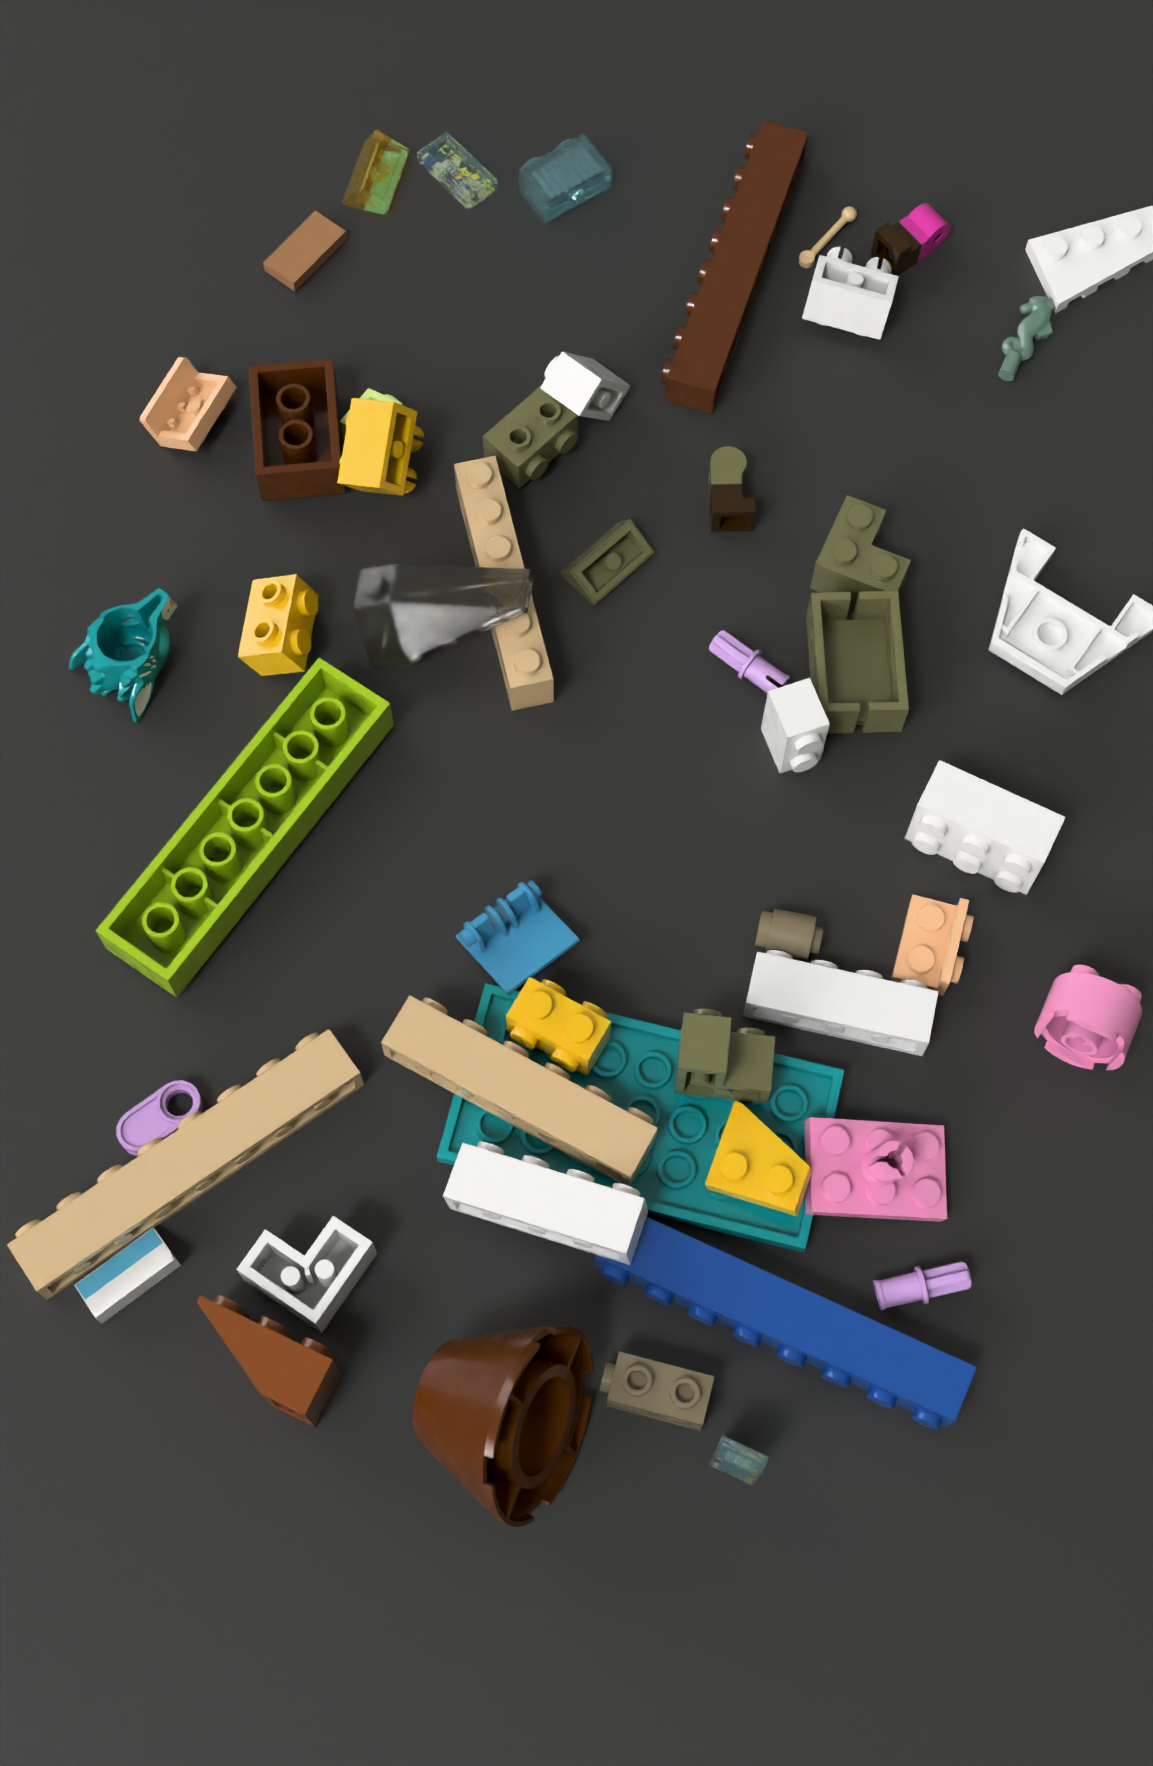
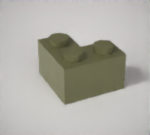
[810,495,911,606]
[674,1008,775,1103]

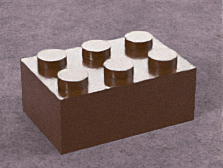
[249,359,346,501]

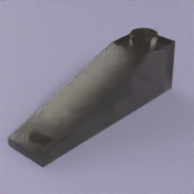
[353,564,534,670]

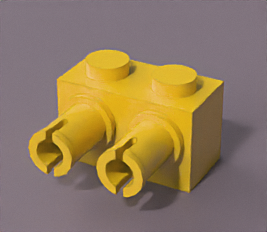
[337,398,424,496]

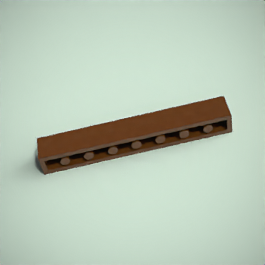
[661,120,809,414]

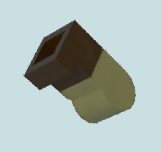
[708,446,756,532]

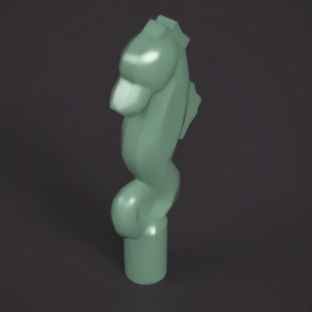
[998,296,1055,382]

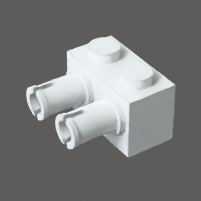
[802,247,899,340]

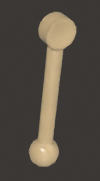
[799,206,857,268]

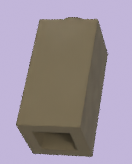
[599,1351,714,1431]

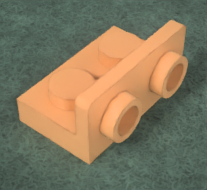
[890,894,974,996]

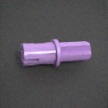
[709,630,791,694]
[873,1261,971,1310]

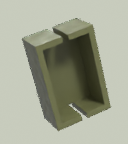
[806,591,909,734]

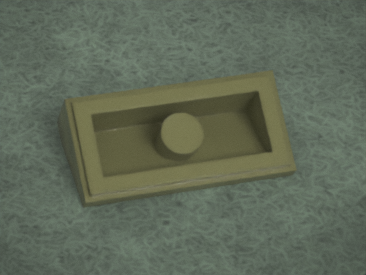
[560,519,655,605]

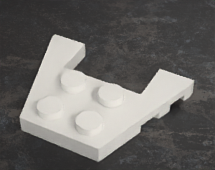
[988,528,1153,695]

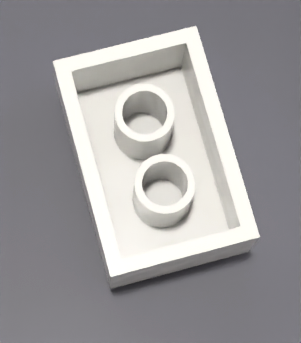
[904,760,1065,895]

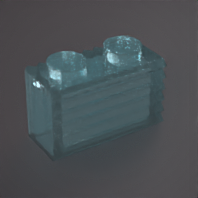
[519,134,612,224]

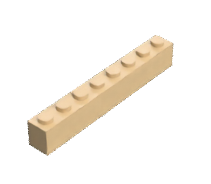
[7,1029,364,1300]

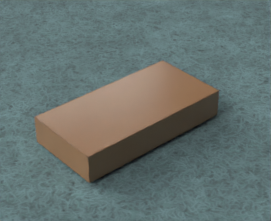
[263,210,347,292]

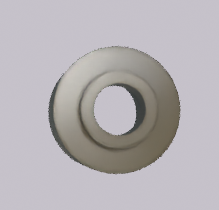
[755,908,824,961]

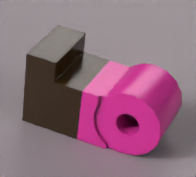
[871,203,951,276]

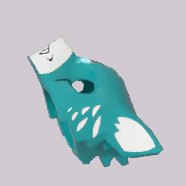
[68,588,178,723]

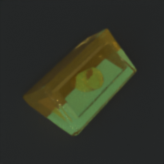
[342,129,410,215]

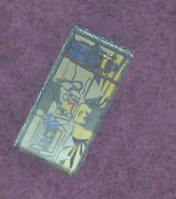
[417,132,498,210]
[710,1435,769,1485]

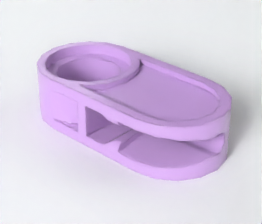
[116,1080,204,1157]

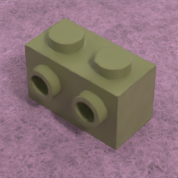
[483,385,578,489]

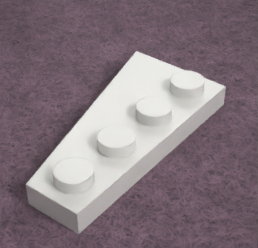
[1025,205,1153,314]

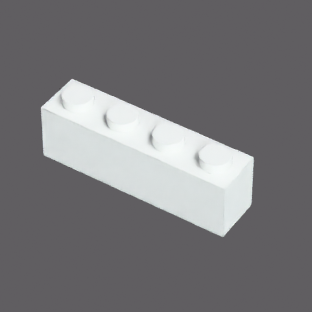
[743,950,939,1056]
[443,1142,648,1265]

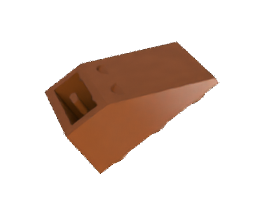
[197,1294,342,1428]

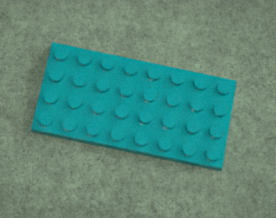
[437,983,844,1253]

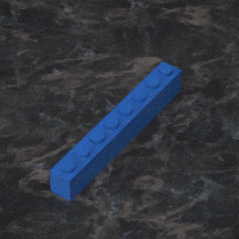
[595,1217,977,1430]

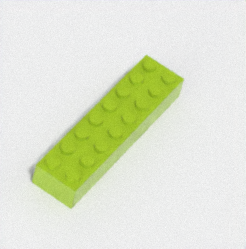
[95,658,394,998]

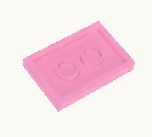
[804,1117,947,1222]

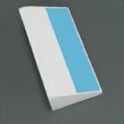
[74,1227,181,1324]

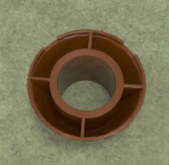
[412,1324,594,1527]

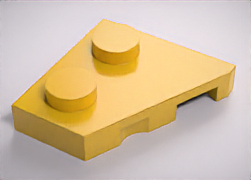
[705,1100,812,1216]

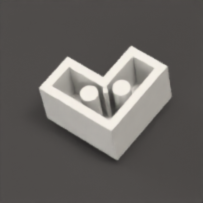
[236,1216,377,1333]

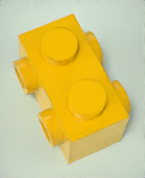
[238,574,319,676]
[506,977,611,1076]

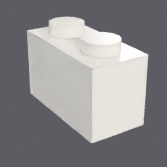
[540,351,631,421]
[761,678,830,774]

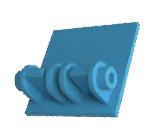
[456,880,580,995]

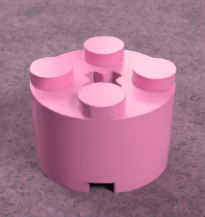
[1034,965,1142,1070]

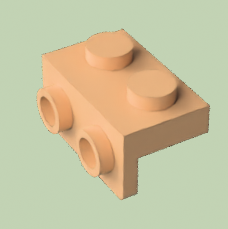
[140,357,237,452]

